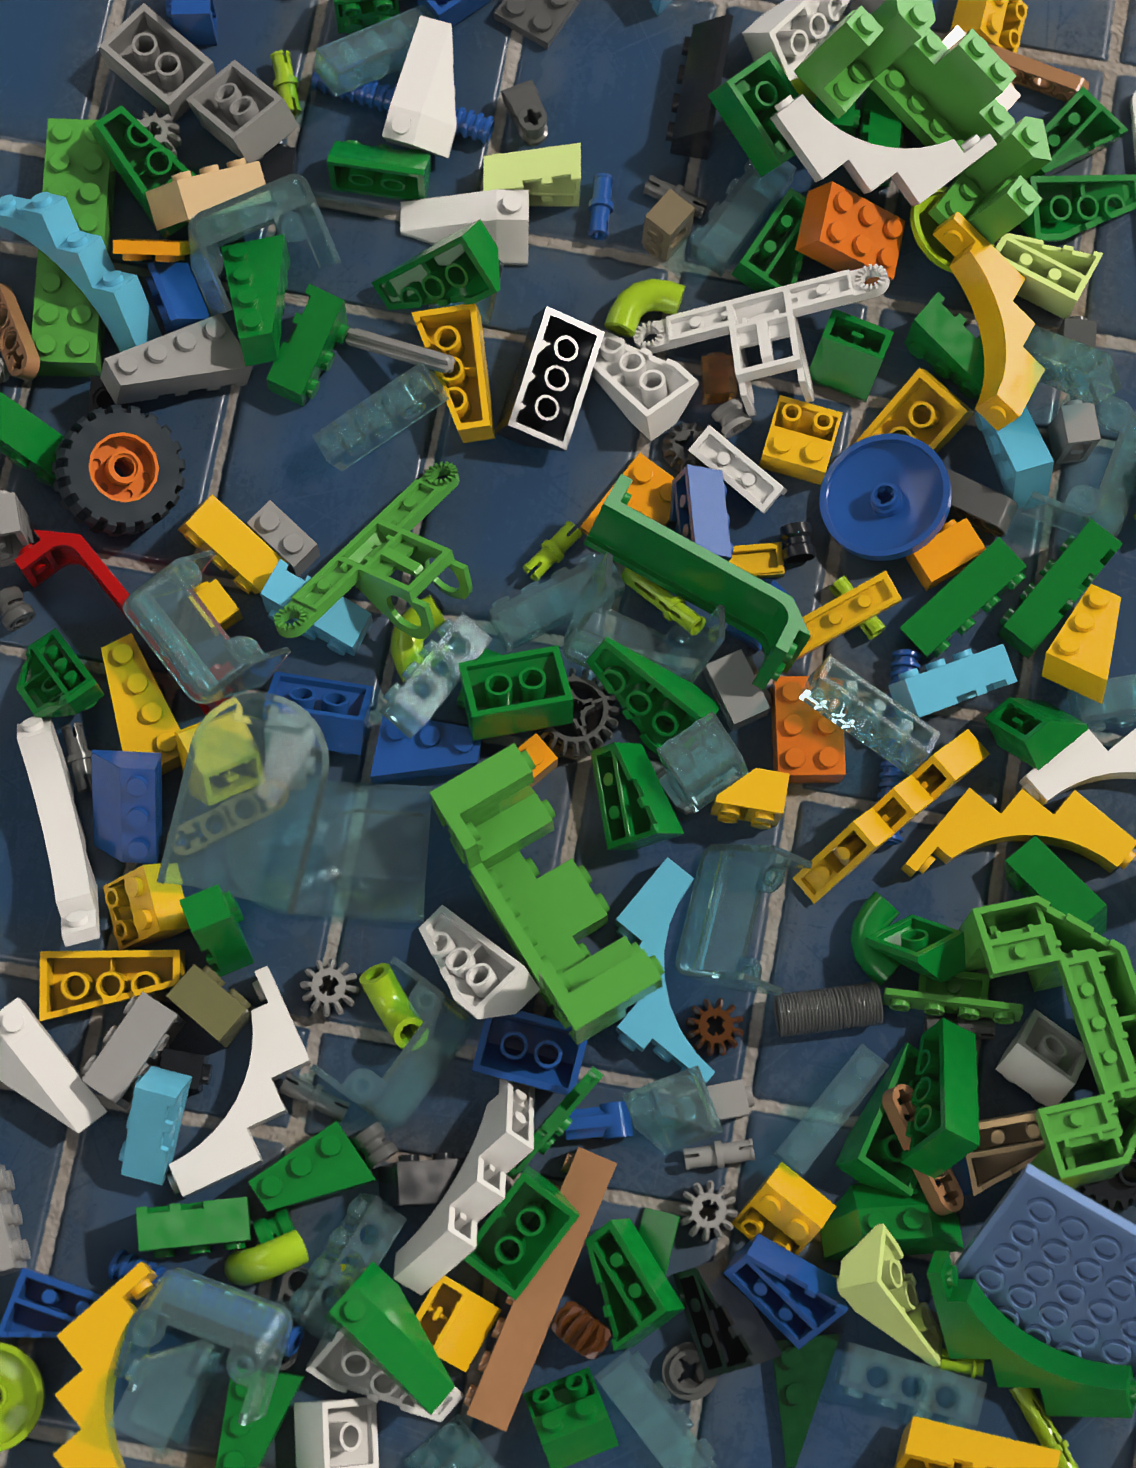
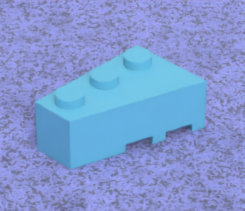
[975,397,1054,509]
[260,559,373,656]
[888,644,1018,723]
[119,1066,192,1185]

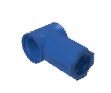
[565,1101,634,1141]

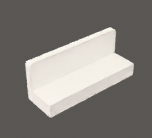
[688,425,788,514]

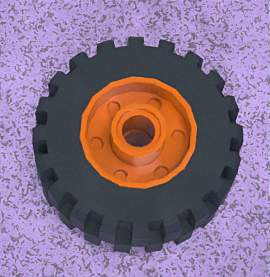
[52,405,186,537]

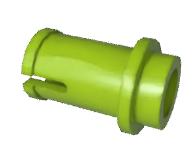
[939,1348,984,1379]

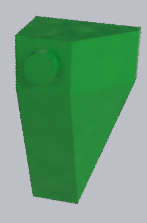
[1019,174,1136,242]
[835,1042,921,1198]
[324,1261,455,1415]

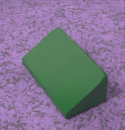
[638,1207,680,1276]

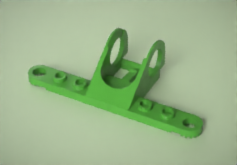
[273,461,473,639]

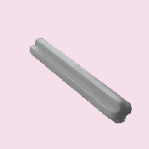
[345,328,455,373]

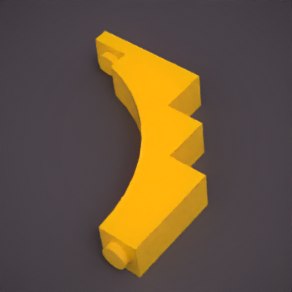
[932,211,1045,431]
[792,729,990,904]
[901,788,1136,877]
[53,1261,158,1468]

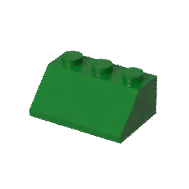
[327,140,432,201]
[458,645,573,741]
[463,1166,580,1300]

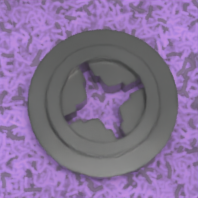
[662,422,706,472]
[662,1342,718,1401]

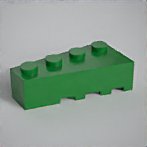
[89,105,196,239]
[221,234,291,367]
[997,519,1123,659]
[899,537,1027,659]

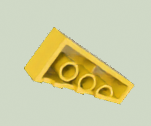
[411,303,495,443]
[101,633,182,775]
[39,950,186,1021]
[895,1416,1061,1468]

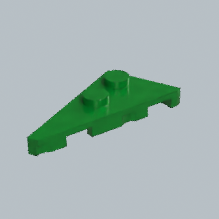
[507,1066,604,1180]

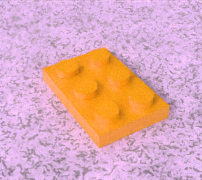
[113,239,193,262]
[580,453,674,536]

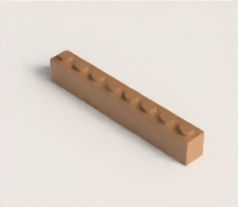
[463,1147,617,1431]

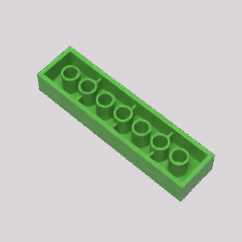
[31,118,116,377]

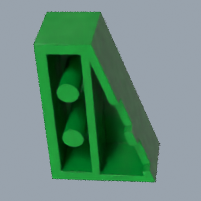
[852,86,905,187]
[731,187,806,293]
[904,292,984,401]
[590,742,684,850]
[1005,836,1107,935]
[179,884,255,977]
[248,1121,378,1213]
[136,1197,254,1259]
[216,1366,307,1468]

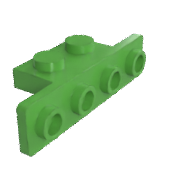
[882,971,1024,1025]

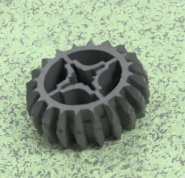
[532,667,620,758]

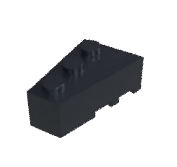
[378,1152,469,1209]
[673,1257,783,1378]

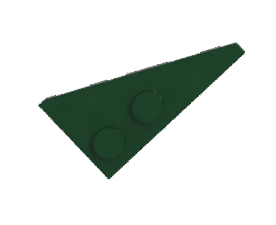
[772,1333,839,1468]

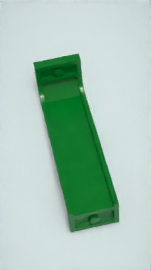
[583,473,811,690]

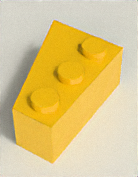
[177,494,287,594]
[1041,584,1121,704]

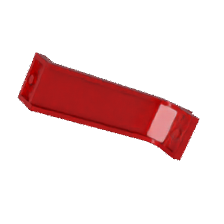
[14,529,244,716]

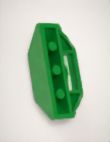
[16,627,105,719]
[820,1182,964,1261]

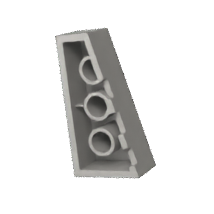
[100,313,253,405]

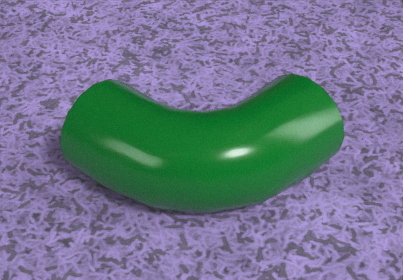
[850,891,901,987]

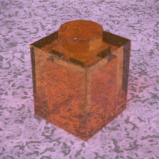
[699,352,737,405]

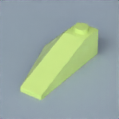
[836,1224,943,1367]

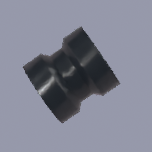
[780,522,817,563]

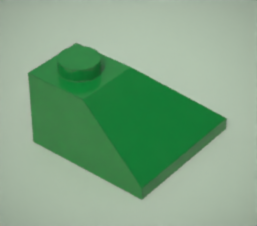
[866,914,966,982]

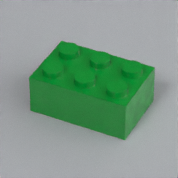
[708,51,799,177]

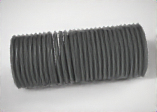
[773,981,883,1038]

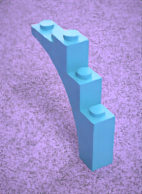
[0,192,162,352]
[614,857,715,1085]

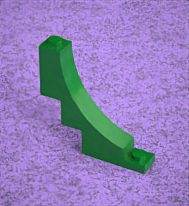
[927,1251,1136,1418]

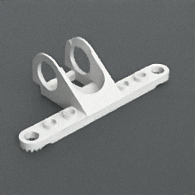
[633,264,890,417]

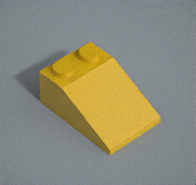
[855,368,975,453]

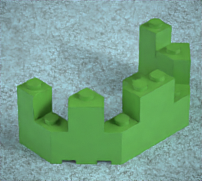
[793,0,1052,245]
[429,743,665,1045]
[958,895,1136,1190]

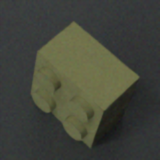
[166,964,252,1048]

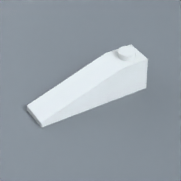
[382,15,457,159]
[418,905,540,1020]
[0,997,108,1134]

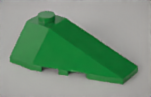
[371,219,500,310]
[586,636,721,765]

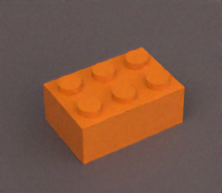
[795,181,906,286]
[770,676,846,783]

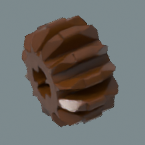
[685,998,744,1057]
[550,1301,612,1359]

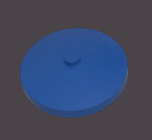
[819,433,952,561]

